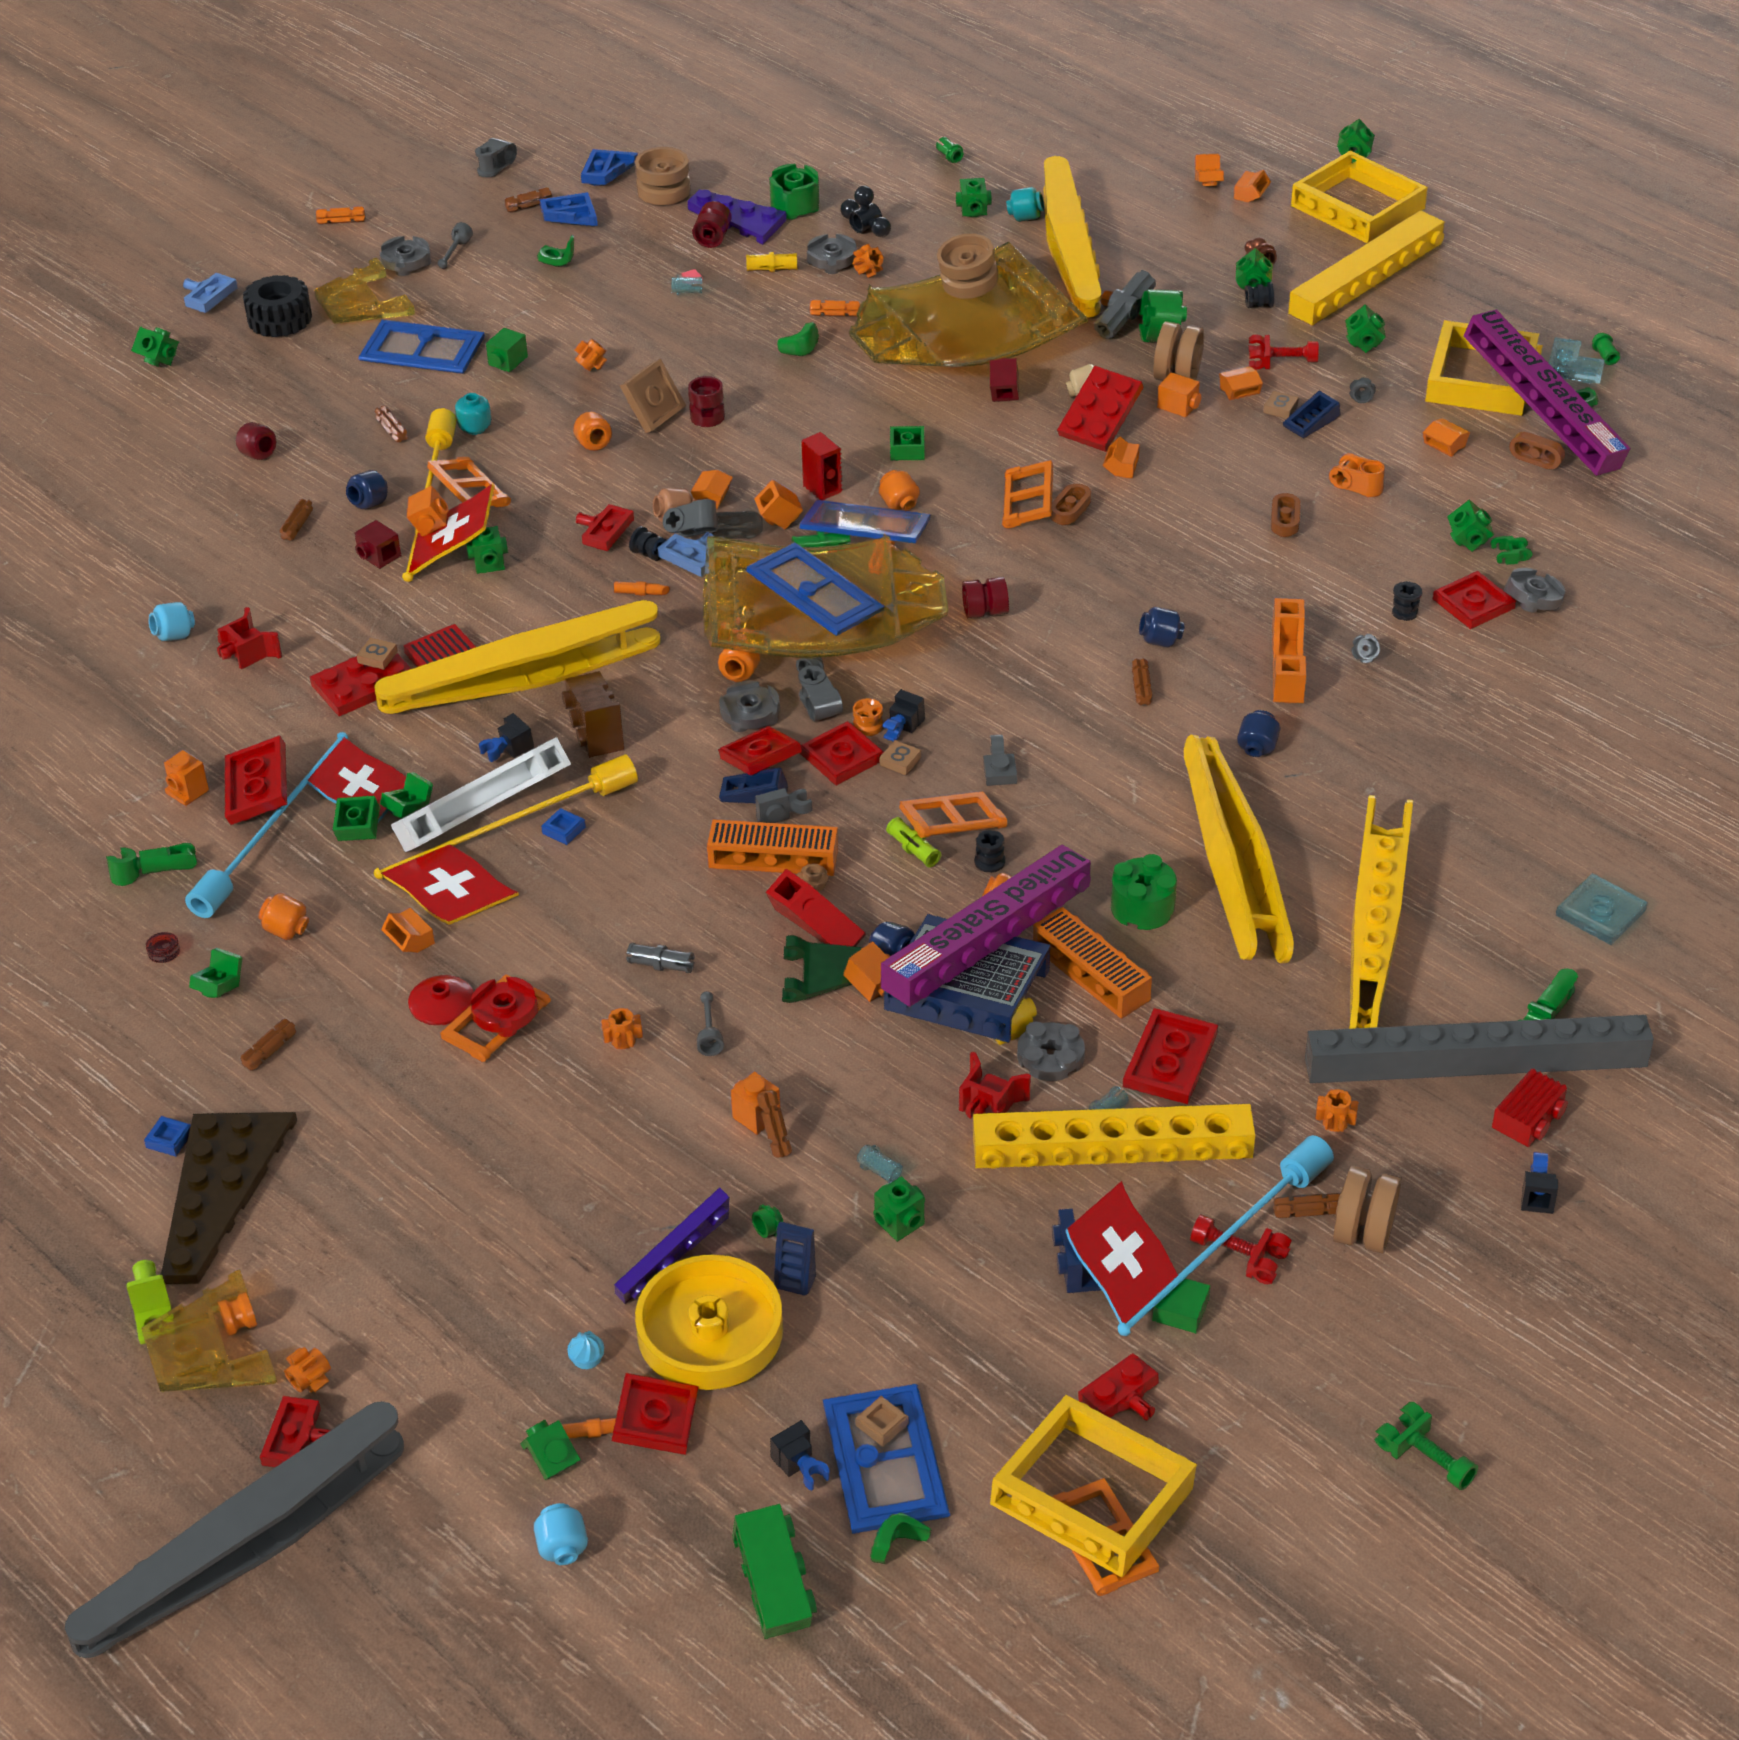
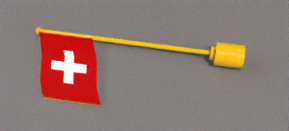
[402,408,494,582]
[374,754,638,925]

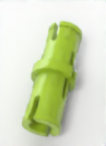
[886,817,941,868]

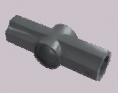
[1094,270,1156,339]

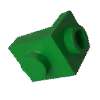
[380,772,433,818]
[189,948,242,998]
[520,1420,581,1480]

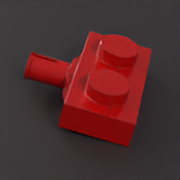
[576,504,634,551]
[1078,1353,1159,1421]
[260,1396,331,1467]

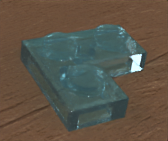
[1549,337,1605,384]

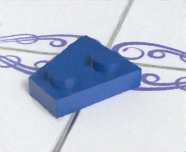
[581,149,638,186]
[540,192,598,226]

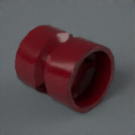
[692,201,732,248]
[688,376,725,427]
[962,577,1009,618]

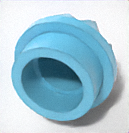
[567,1331,605,1369]

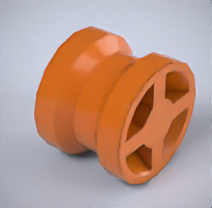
[853,698,883,736]
[217,1292,257,1336]

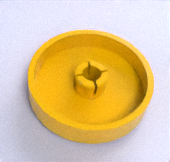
[635,1255,783,1390]

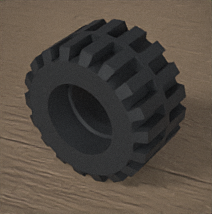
[243,275,312,337]

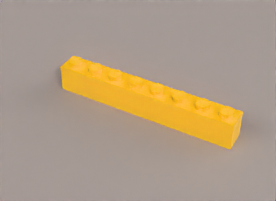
[1288,210,1445,326]

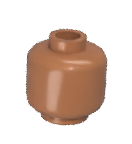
[653,488,695,524]

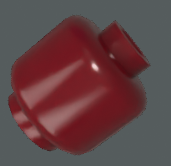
[236,422,277,460]

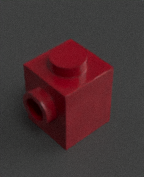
[990,358,1019,402]
[354,520,401,569]

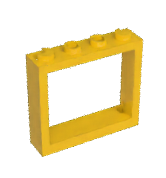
[1291,151,1428,243]
[1425,320,1543,416]
[990,1395,1197,1578]

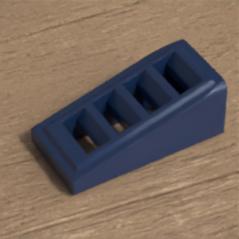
[1283,390,1341,438]
[719,768,788,803]
[774,1222,816,1295]

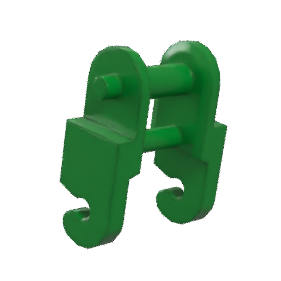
[1490,536,1533,565]

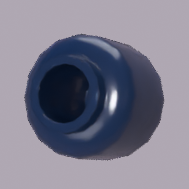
[346,470,388,509]
[1139,607,1185,648]
[1237,710,1281,757]
[869,922,915,956]

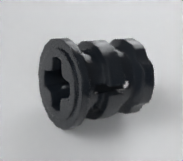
[1245,282,1274,308]
[629,526,666,561]
[1392,581,1422,621]
[974,830,1006,873]

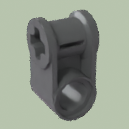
[475,138,517,177]
[662,499,718,537]
[798,665,843,722]

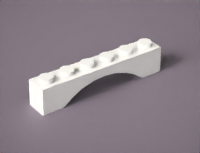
[391,737,571,852]

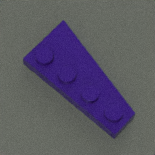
[687,189,786,245]
[614,1187,730,1304]

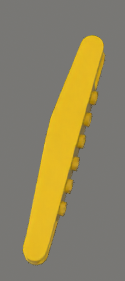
[1043,156,1101,317]
[374,600,661,714]
[1184,734,1294,964]
[1349,795,1413,1029]

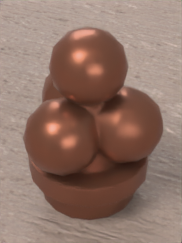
[1244,237,1277,265]

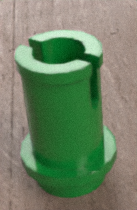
[936,137,964,163]
[1592,333,1620,365]

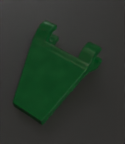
[782,935,862,1003]

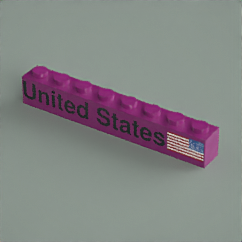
[1463,309,1631,476]
[881,844,1091,1007]

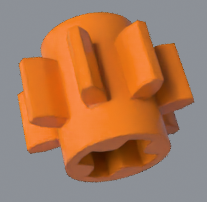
[852,244,884,278]
[574,338,607,371]
[601,1008,643,1049]
[1315,1089,1359,1132]
[284,1347,331,1393]

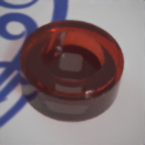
[146,932,180,963]

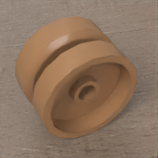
[635,147,691,205]
[937,233,999,299]
[1153,321,1205,381]
[1333,1165,1402,1254]

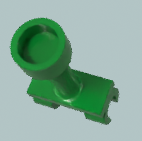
[1374,1401,1478,1490]

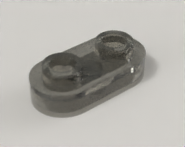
[709,511,763,539]

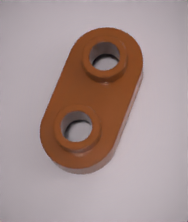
[1509,432,1565,470]
[1050,484,1091,525]
[1271,493,1301,537]

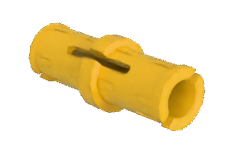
[746,252,797,272]

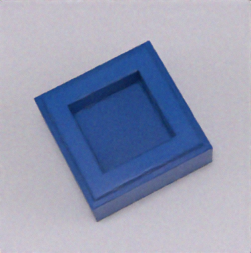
[541,808,586,845]
[144,1116,191,1157]

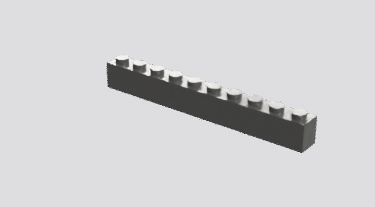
[1305,1015,1654,1083]

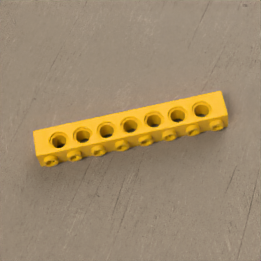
[973,1104,1255,1169]

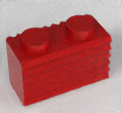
[801,432,843,500]
[1492,1068,1568,1147]

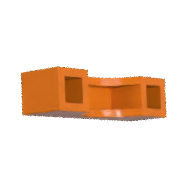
[1272,598,1306,703]

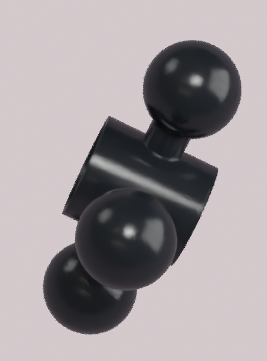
[840,186,891,237]

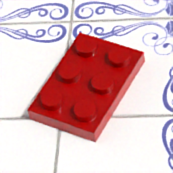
[1057,366,1144,452]
[310,653,412,717]
[225,735,287,825]
[1123,1008,1218,1105]

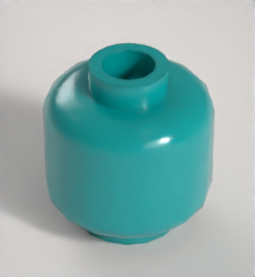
[1006,187,1044,222]
[455,393,492,435]

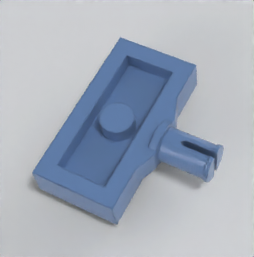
[183,273,238,313]
[657,532,720,577]

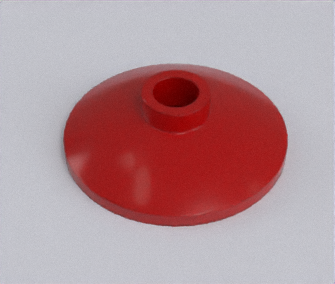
[408,975,473,1025]

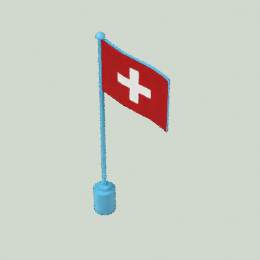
[185,732,406,918]
[1066,1135,1334,1336]

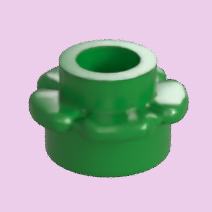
[752,1204,783,1238]

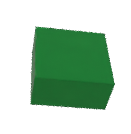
[890,426,925,461]
[333,796,380,841]
[1152,1278,1210,1334]

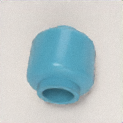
[149,602,195,641]
[534,1503,588,1565]

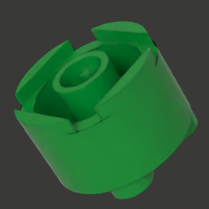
[769,164,820,220]
[1139,289,1187,343]
[1111,854,1177,930]

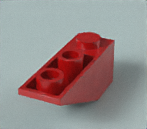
[765,869,866,947]

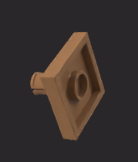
[620,359,687,433]

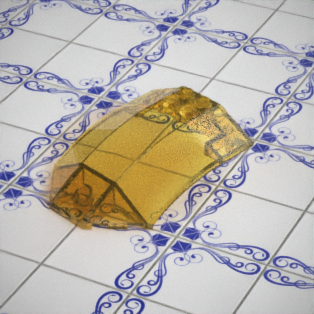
[849,241,1088,367]
[703,533,949,658]

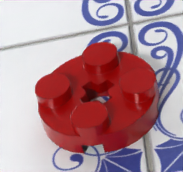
[471,977,539,1037]

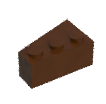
[562,671,624,758]

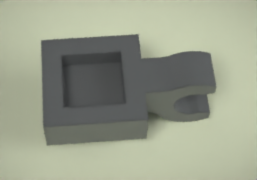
[983,734,1017,786]
[755,788,812,823]

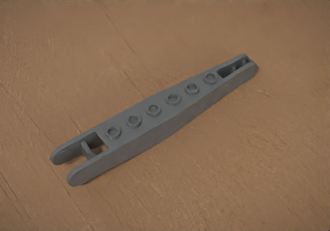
[65,1401,404,1658]

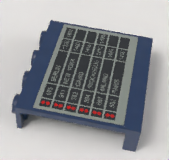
[884,914,1051,1043]

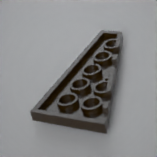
[161,1112,297,1284]

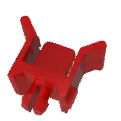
[217,607,282,670]
[959,1052,1031,1119]

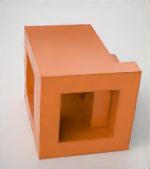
[164,750,209,806]

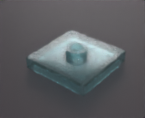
[1556,873,1648,945]

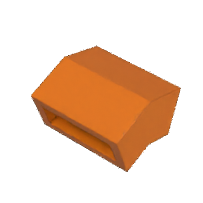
[1234,169,1271,202]
[1219,366,1263,401]
[1423,418,1470,457]
[1103,436,1140,478]
[691,470,733,509]
[381,907,435,953]

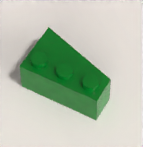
[732,1504,817,1639]

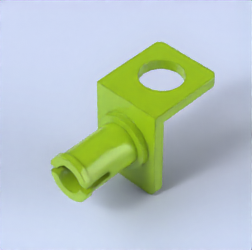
[126,1260,176,1344]

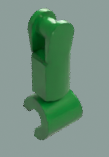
[106,843,197,886]
[1518,968,1578,1021]

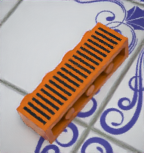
[707,819,838,876]
[1033,907,1152,1019]

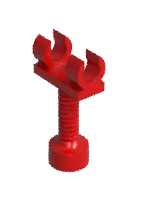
[1248,334,1319,370]
[1190,1214,1292,1284]

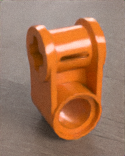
[1329,453,1385,497]

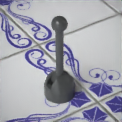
[438,222,473,269]
[697,991,724,1056]

